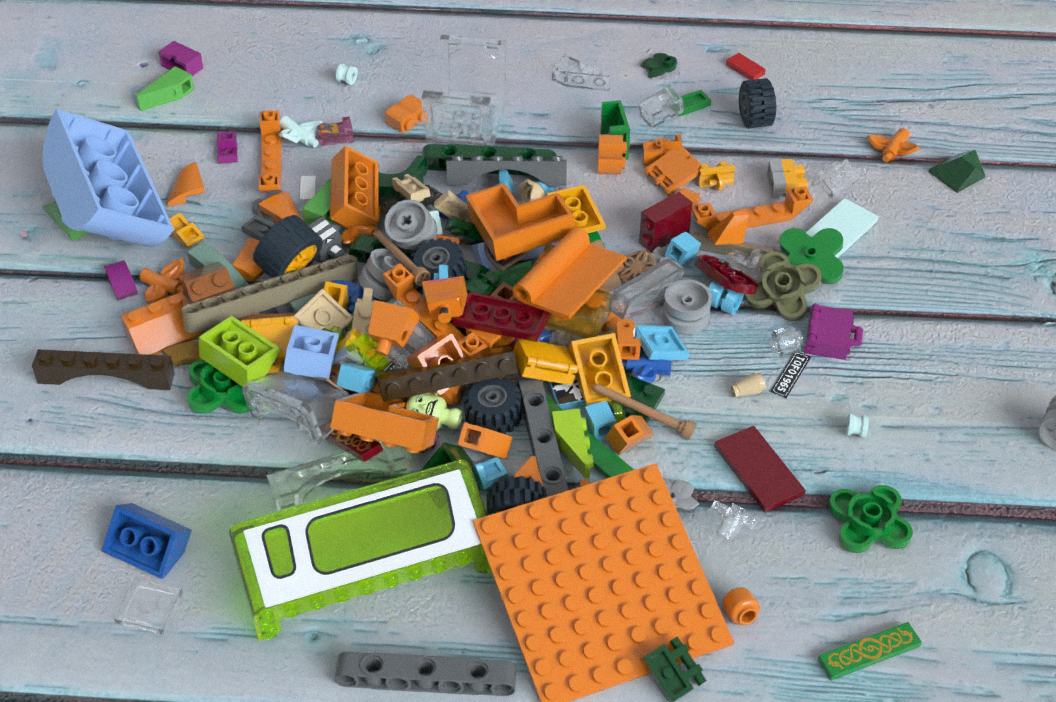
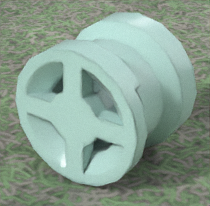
[336,63,357,85]
[846,413,869,438]

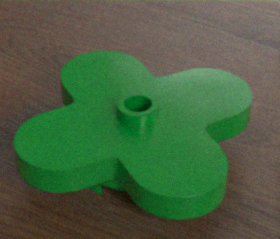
[780,228,844,284]
[187,360,257,414]
[829,485,913,553]

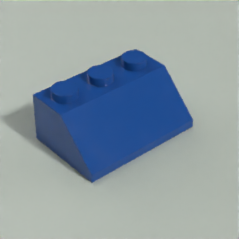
[101,503,192,579]

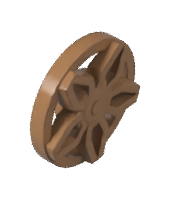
[619,250,657,287]

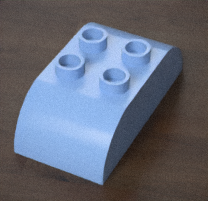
[43,108,174,247]

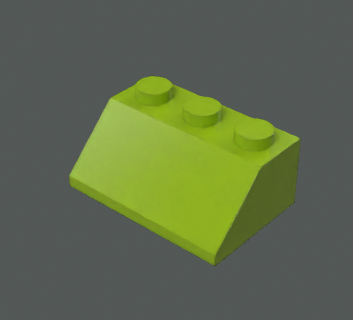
[199,316,280,390]

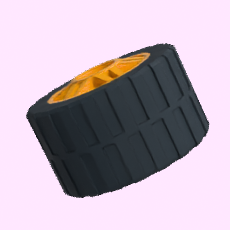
[253,215,323,278]

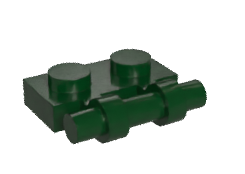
[641,636,707,702]

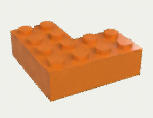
[465,183,575,261]
[330,392,439,453]

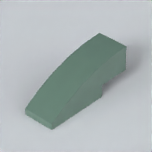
[187,241,249,289]

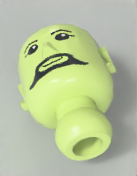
[405,393,463,431]

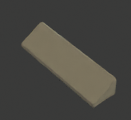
[691,232,774,261]

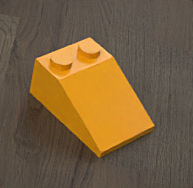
[547,185,606,233]
[568,333,631,406]

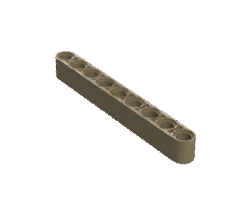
[181,255,358,333]

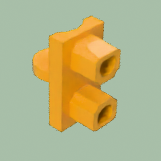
[698,161,736,191]

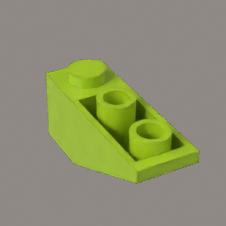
[552,409,594,478]

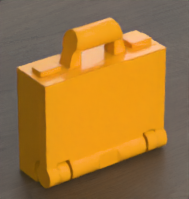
[241,316,298,374]
[513,339,578,385]

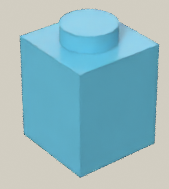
[665,231,701,267]
[337,363,376,393]
[584,401,616,440]

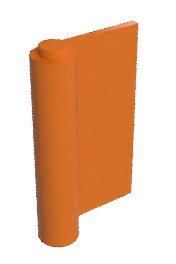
[513,227,627,319]

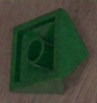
[928,150,985,193]

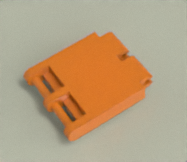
[644,146,702,196]

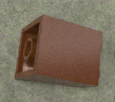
[178,261,235,304]

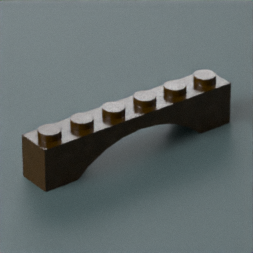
[376,344,518,402]
[32,349,175,390]

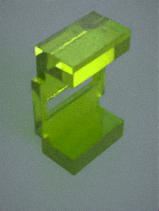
[346,332,390,376]

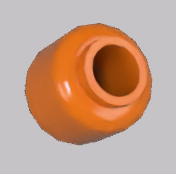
[722,587,760,625]

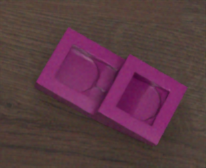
[217,131,238,164]
[104,260,138,301]

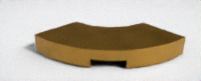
[162,342,203,367]

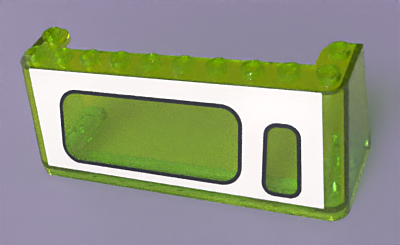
[229,460,491,641]

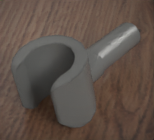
[252,198,265,220]

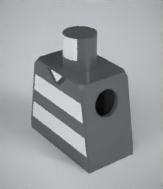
[308,216,344,263]

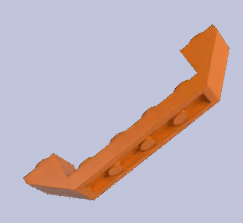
[259,110,282,193]
[692,186,813,230]
[383,263,488,358]

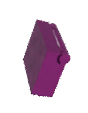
[804,303,863,360]

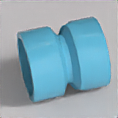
[708,280,744,315]

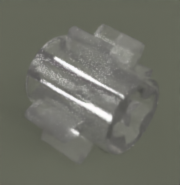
[549,330,576,349]

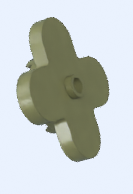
[745,251,822,321]

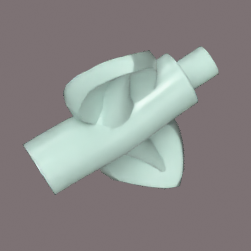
[279,116,322,147]

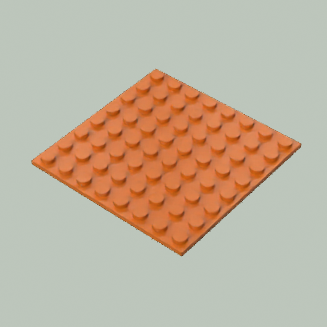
[473,463,734,702]

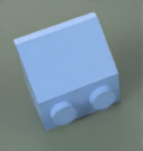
[284,325,339,379]

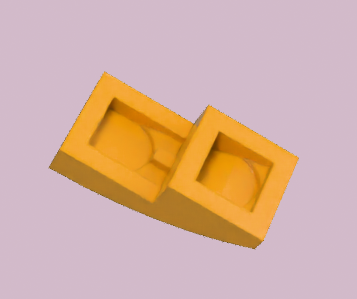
[169,213,205,248]

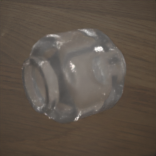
[769,326,804,357]

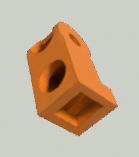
[616,319,641,360]

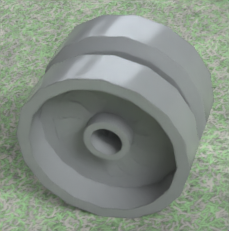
[384,200,438,253]
[358,249,411,301]
[662,279,712,334]

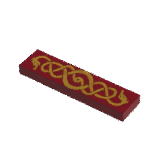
[315,417,383,462]

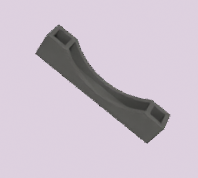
[447,156,567,185]

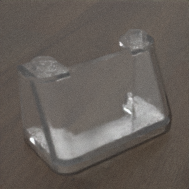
[242,371,350,445]

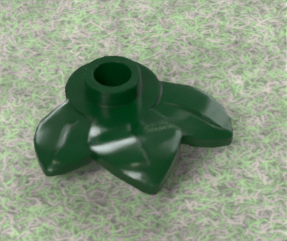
[641,53,677,78]

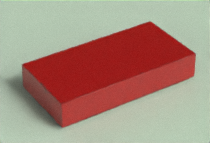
[726,53,766,80]

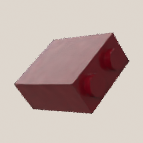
[639,192,693,253]

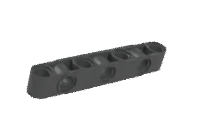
[518,378,568,497]
[334,652,517,696]

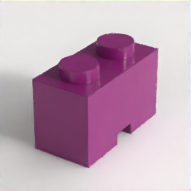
[158,41,203,76]

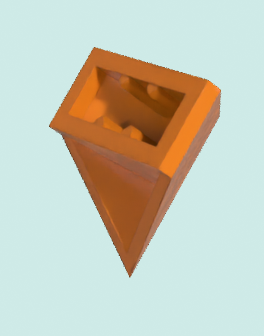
[707,212,748,245]

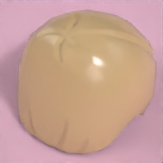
[518,179,546,204]

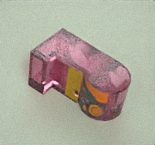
[316,116,354,146]

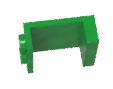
[600,100,630,160]

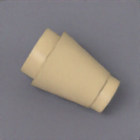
[731,372,766,398]

